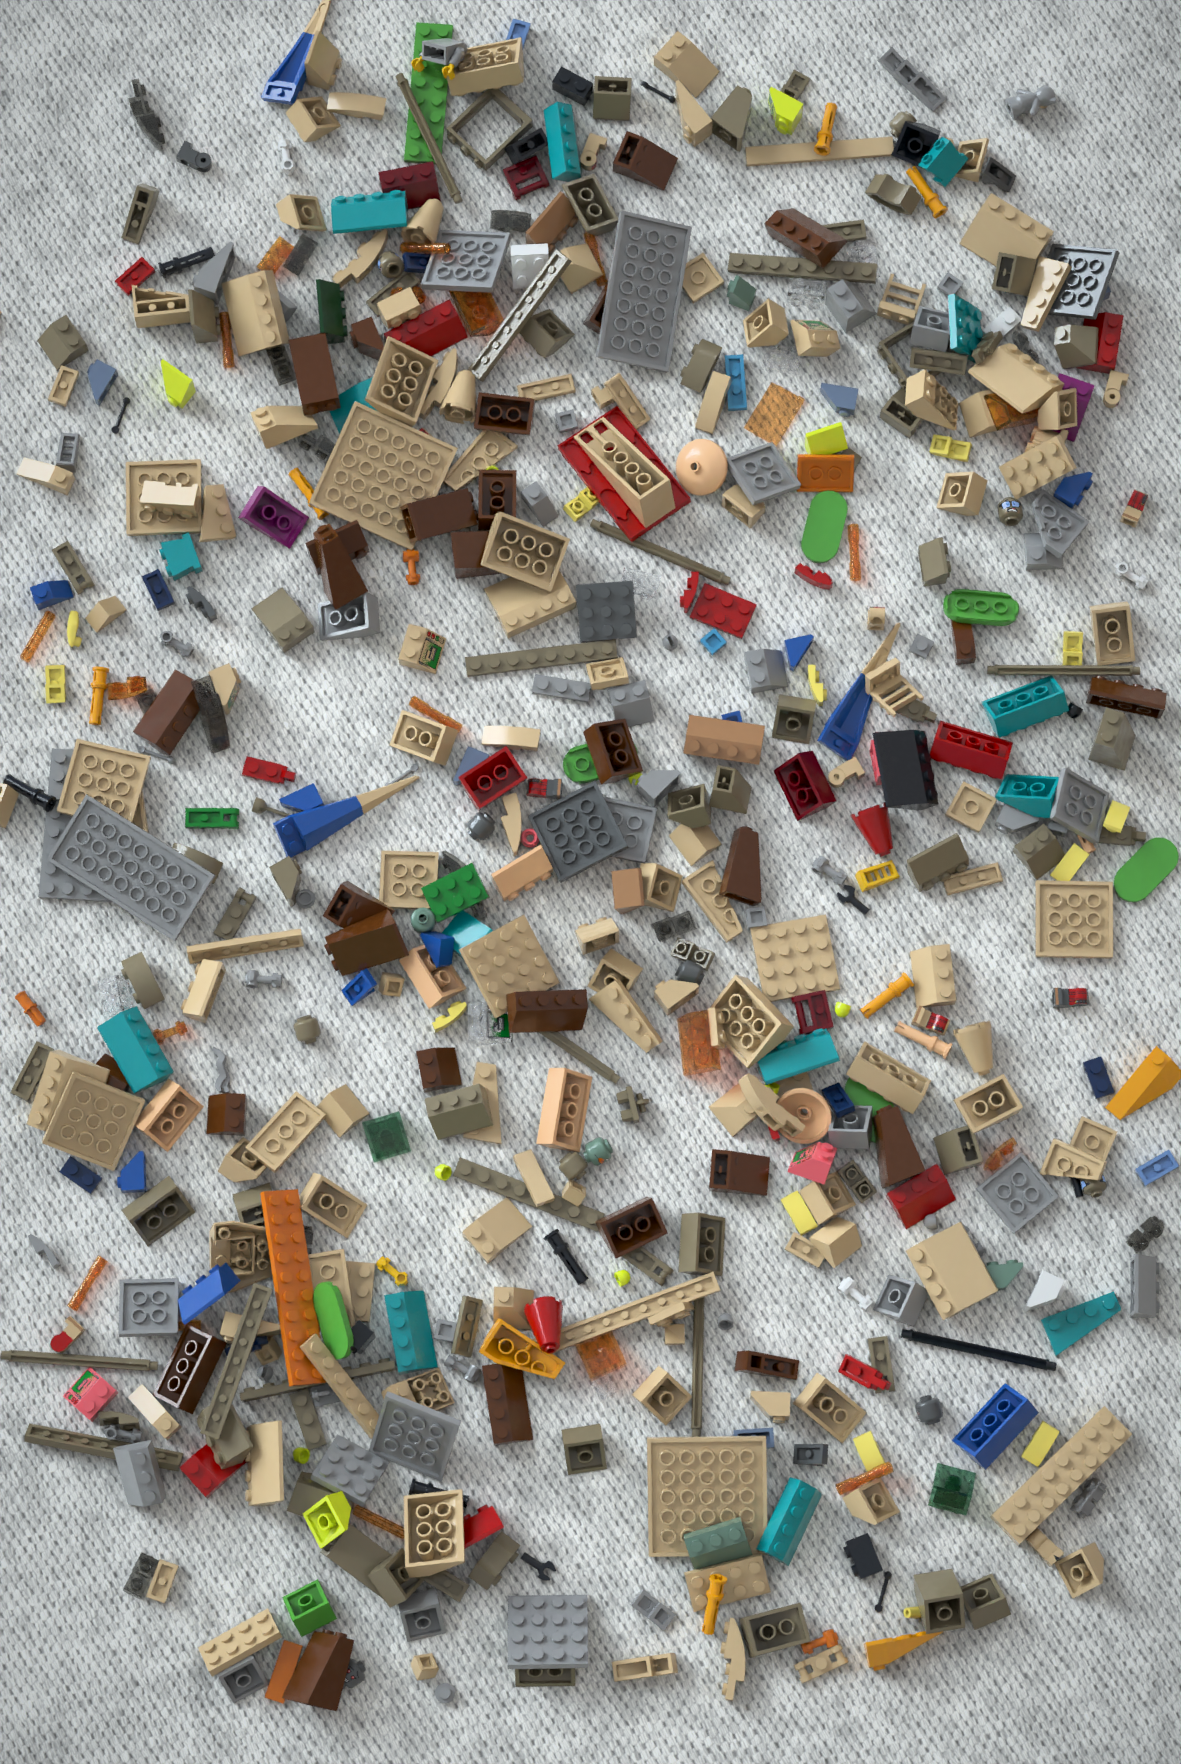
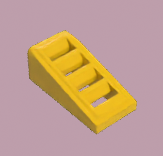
[855,860,899,892]

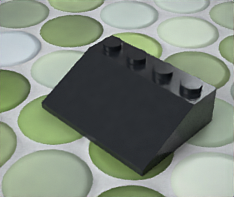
[872,730,939,810]

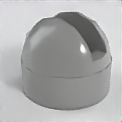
[663,635,678,650]
[923,1213,938,1229]
[718,1313,733,1330]
[257,1365,273,1381]

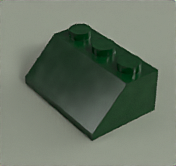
[316,279,348,344]

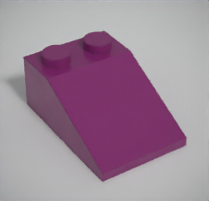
[1053,373,1095,442]
[238,486,309,549]

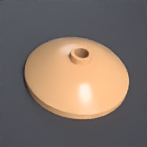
[676,439,728,496]
[777,1088,832,1144]

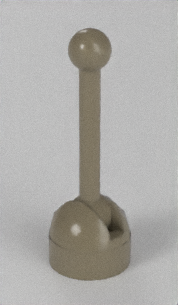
[252,797,290,817]

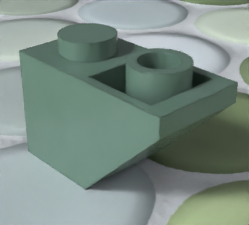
[727,275,757,311]
[986,1260,1023,1290]

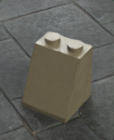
[711,85,752,152]
[913,1569,965,1634]

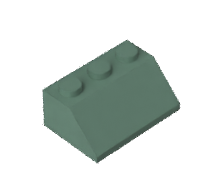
[684,1517,753,1570]

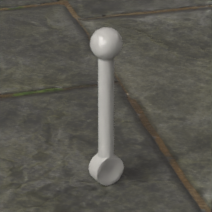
[138,746,175,764]
[385,764,418,786]

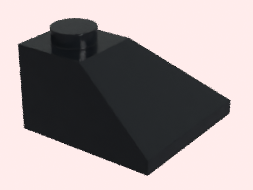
[891,121,941,167]

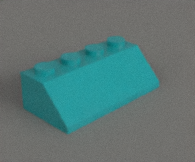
[543,102,582,182]
[331,190,408,234]
[982,675,1069,738]
[97,1006,174,1094]
[756,1028,840,1085]
[384,1290,438,1375]
[756,1477,822,1566]

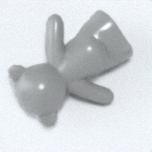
[1005,85,1057,120]

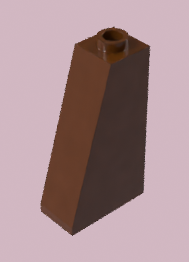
[719,826,762,906]

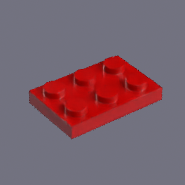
[690,583,757,639]

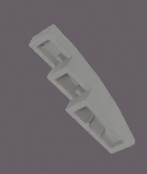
[877,47,946,111]

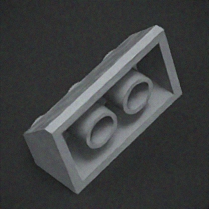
[1130,1254,1160,1318]
[113,1440,166,1507]

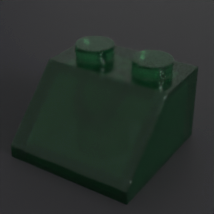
[362,1111,411,1163]
[928,1463,976,1515]

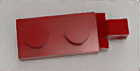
[242,756,296,784]
[838,1354,892,1390]

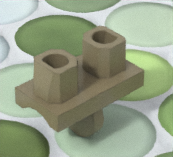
[616,1086,650,1124]

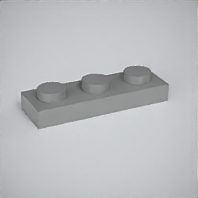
[532,674,591,703]

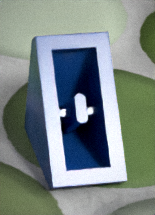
[784,634,814,672]
[420,931,455,968]

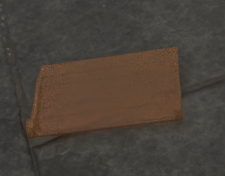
[744,382,805,446]

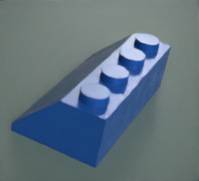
[952,1383,1039,1470]

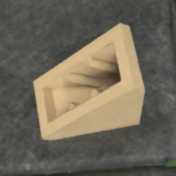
[85,596,127,633]

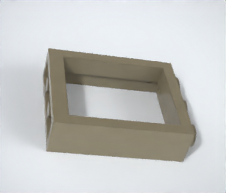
[446,88,533,171]
[877,308,959,389]

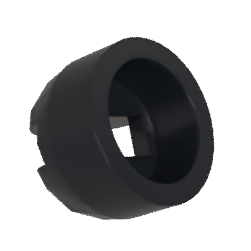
[1067,702,1083,718]

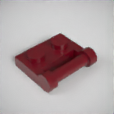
[503,156,550,200]
[791,990,834,1035]

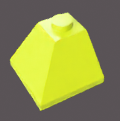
[161,359,196,409]
[303,1491,351,1549]

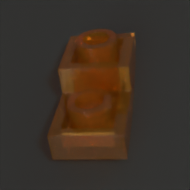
[257,236,294,274]
[107,676,147,700]
[983,1137,1017,1171]

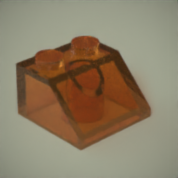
[575,1332,627,1381]

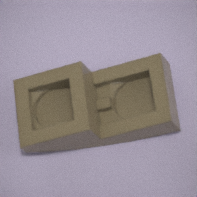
[781,70,811,100]
[98,1411,140,1431]

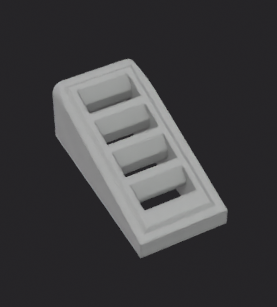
[56,433,80,473]

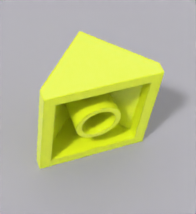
[805,422,848,455]

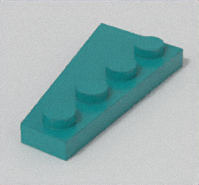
[1041,1291,1121,1356]

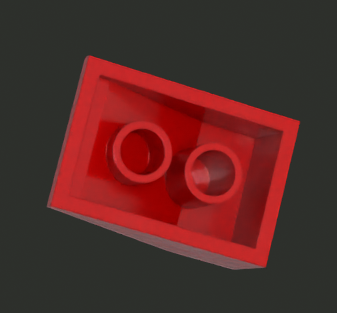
[179,1444,247,1499]

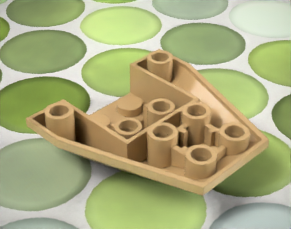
[209,1221,273,1293]

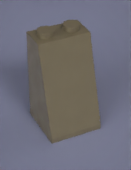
[1088,707,1136,771]
[320,1523,391,1598]

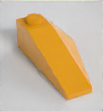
[1105,1046,1181,1120]
[479,1318,565,1379]
[864,1631,944,1671]

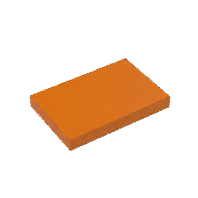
[797,454,854,492]

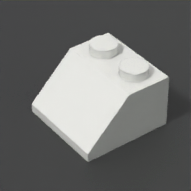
[1023,1270,1065,1312]

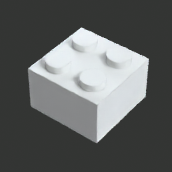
[511,243,549,289]

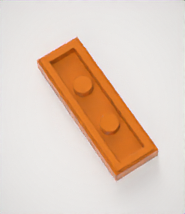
[265,1640,303,1704]

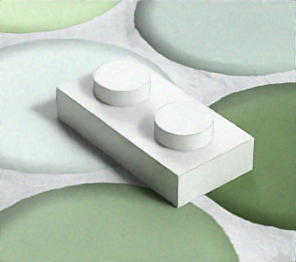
[982,307,1022,339]

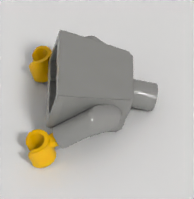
[411,38,467,80]

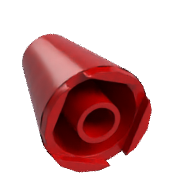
[851,802,893,857]
[524,1296,563,1354]

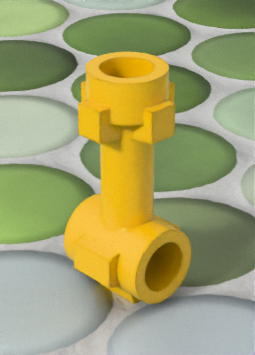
[375,1256,409,1287]

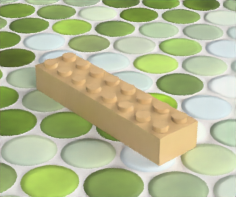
[990,1406,1132,1546]

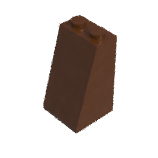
[288,333,341,416]
[400,488,478,543]
[313,523,368,610]
[451,531,502,579]
[324,909,409,976]
[872,1104,925,1189]
[282,1629,354,1711]

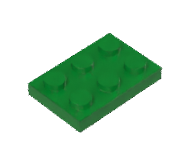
[421,863,490,923]

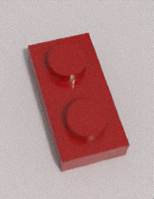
[115,257,155,296]

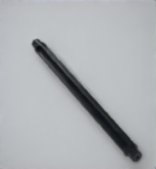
[901,1329,1057,1371]

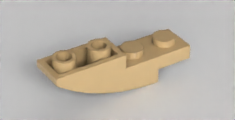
[332,229,388,288]
[419,347,458,420]
[738,1073,805,1137]
[720,1618,745,1701]

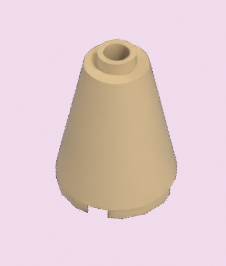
[401,199,444,251]
[439,370,476,424]
[953,1020,993,1076]

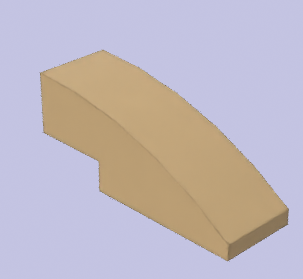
[326,92,386,120]
[695,371,732,434]
[482,726,541,751]
[501,792,522,856]
[612,1653,678,1682]

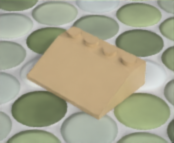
[447,37,524,96]
[959,193,1054,266]
[221,270,290,356]
[365,336,439,427]
[968,343,1064,414]
[481,512,570,592]
[484,571,576,638]
[701,974,794,1068]
[27,1050,110,1132]
[906,1222,998,1320]
[244,1421,284,1506]
[404,1489,465,1578]

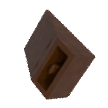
[613,131,678,191]
[323,880,395,928]
[709,1149,770,1196]

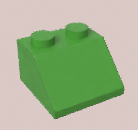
[282,1579,337,1637]

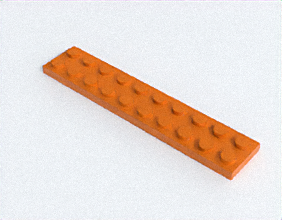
[260,1189,326,1387]

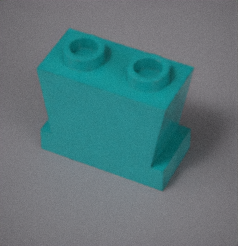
[918,137,969,187]
[159,533,203,581]

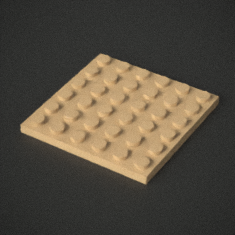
[309,401,458,550]
[647,1436,767,1557]

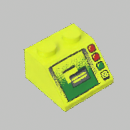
[768,87,803,135]

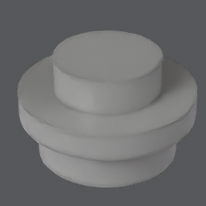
[296,889,315,909]
[435,1683,455,1703]

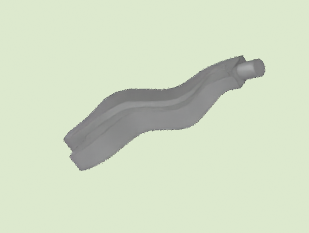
[212,1047,230,1093]

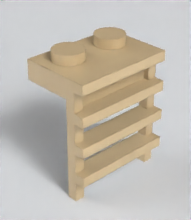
[877,274,926,325]
[865,657,924,717]

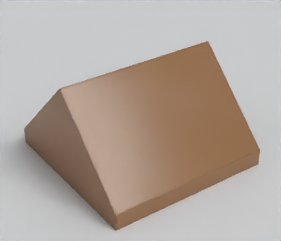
[611,868,645,914]

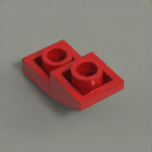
[794,563,833,590]
[680,572,699,613]

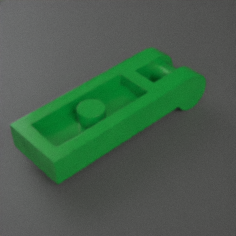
[185,808,239,829]

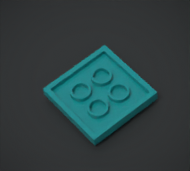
[948,294,983,363]

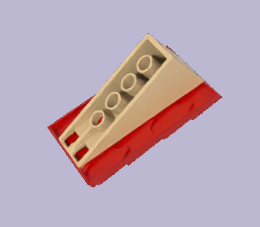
[557,406,691,542]

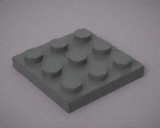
[576,580,637,642]

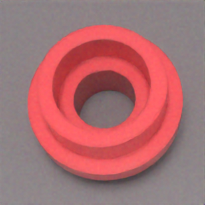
[521,828,539,848]

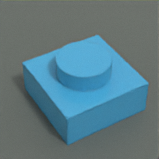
[700,628,727,656]

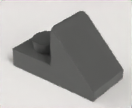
[982,157,1016,192]
[793,1444,828,1466]

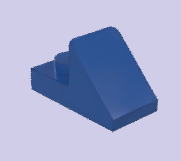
[341,969,377,1006]

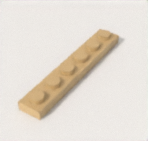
[186,929,304,964]
[300,1334,379,1439]

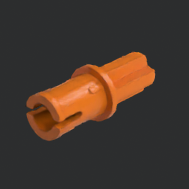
[15,991,46,1027]

